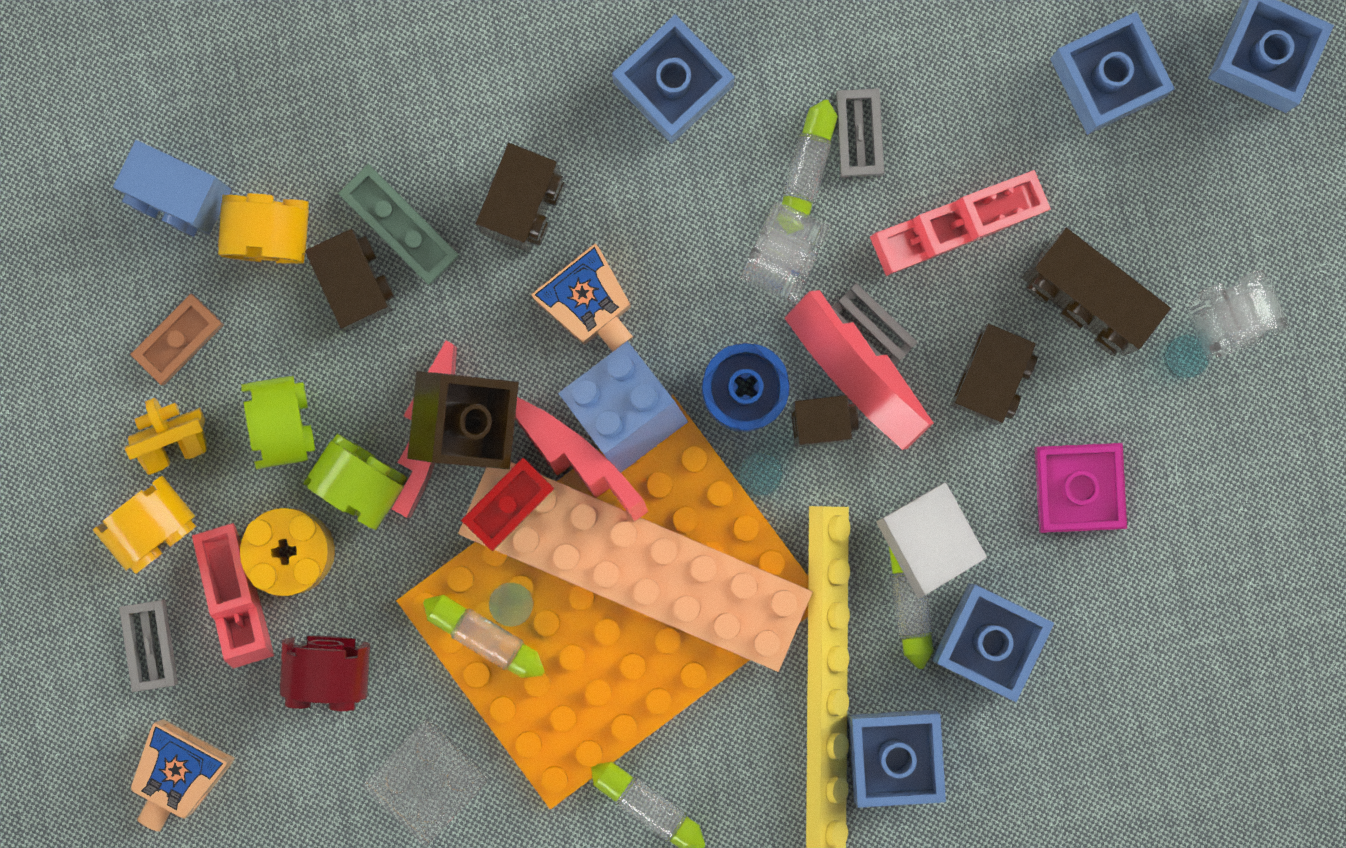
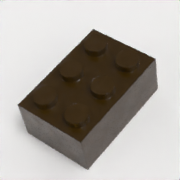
[1021,227,1171,356]

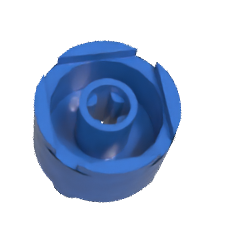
[701,343,789,432]

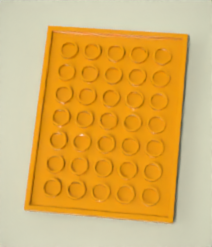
[396,395,808,809]

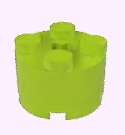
[241,375,316,470]
[303,433,408,530]

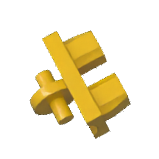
[124,397,207,475]

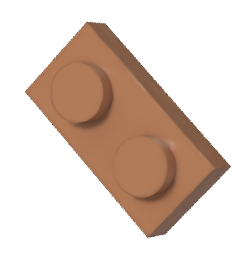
[130,293,224,386]

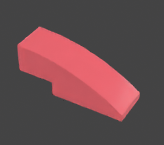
[192,523,274,669]

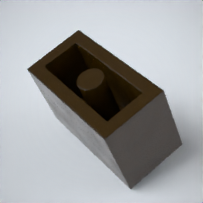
[305,229,395,332]
[950,323,1038,425]
[790,395,859,448]

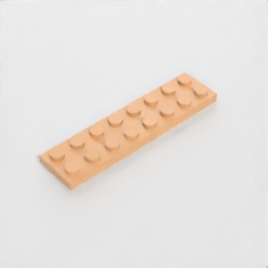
[458,462,813,672]

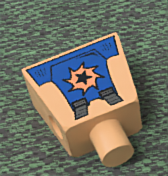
[531,243,633,352]
[131,719,235,832]

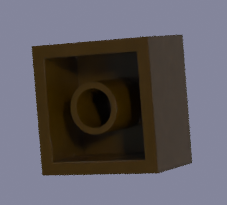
[475,142,565,253]
[407,371,519,469]

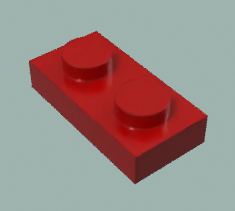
[461,458,555,551]

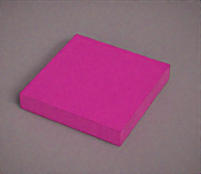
[1035,443,1127,533]

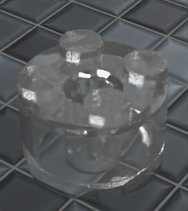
[740,201,831,304]
[1187,270,1290,359]

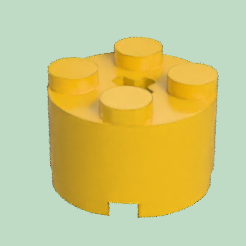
[218,193,309,264]
[93,475,197,574]
[240,508,335,596]

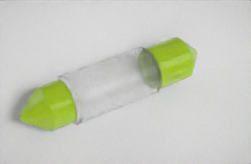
[779,99,838,232]
[889,547,934,669]
[423,595,545,678]
[591,762,705,848]

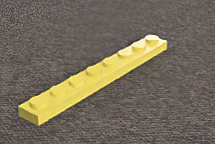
[806,506,851,848]

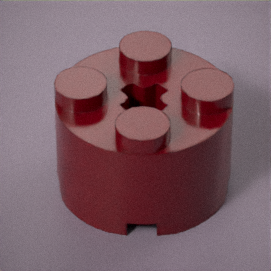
[279,635,370,711]

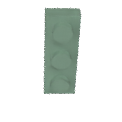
[338,163,460,286]

